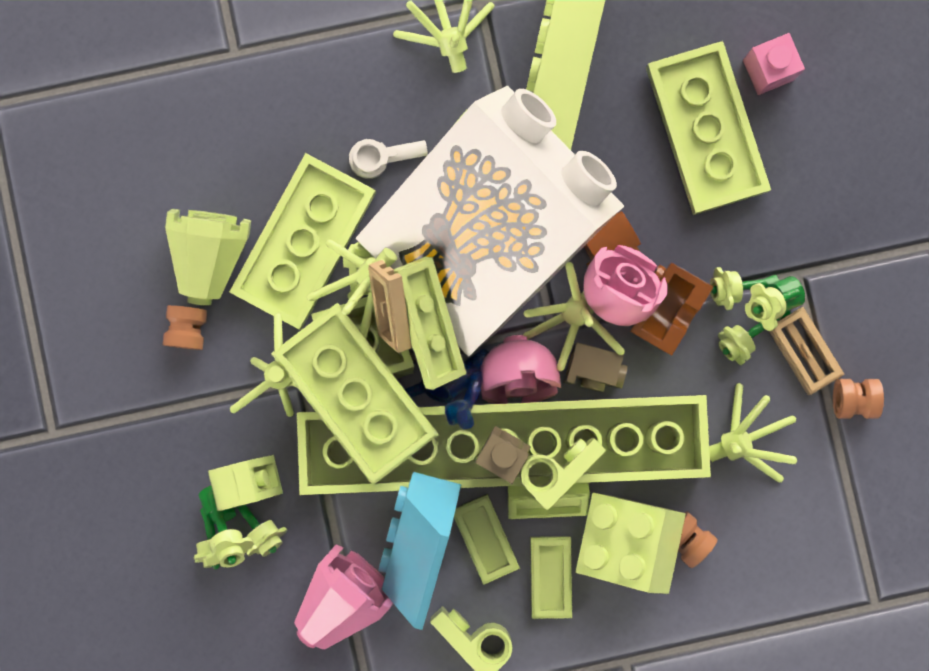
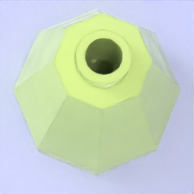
[165,209,251,305]

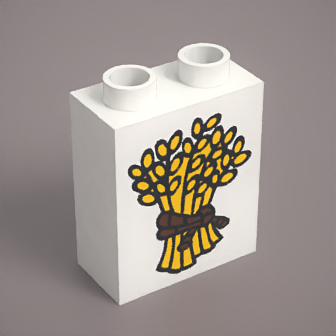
[356,86,624,356]

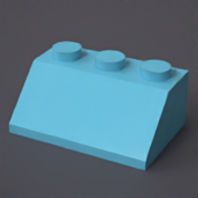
[378,472,461,630]

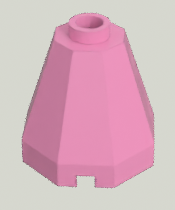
[294,544,393,650]

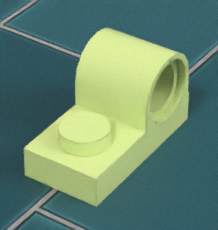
[519,438,607,511]
[208,455,283,511]
[430,606,512,671]

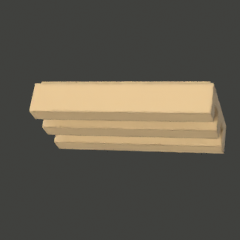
[368,260,411,353]
[769,307,845,395]

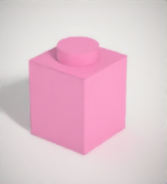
[743,33,805,95]

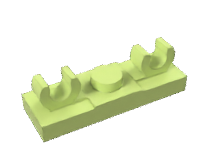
[394,257,466,390]

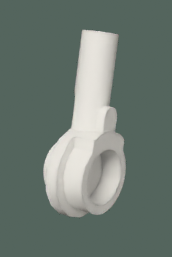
[349,139,428,179]

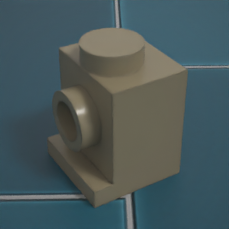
[564,342,628,392]
[475,426,531,484]

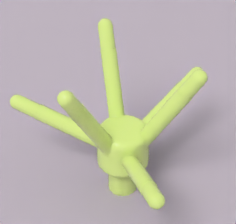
[393,0,494,73]
[307,239,397,339]
[523,262,625,371]
[230,313,297,417]
[709,383,797,483]

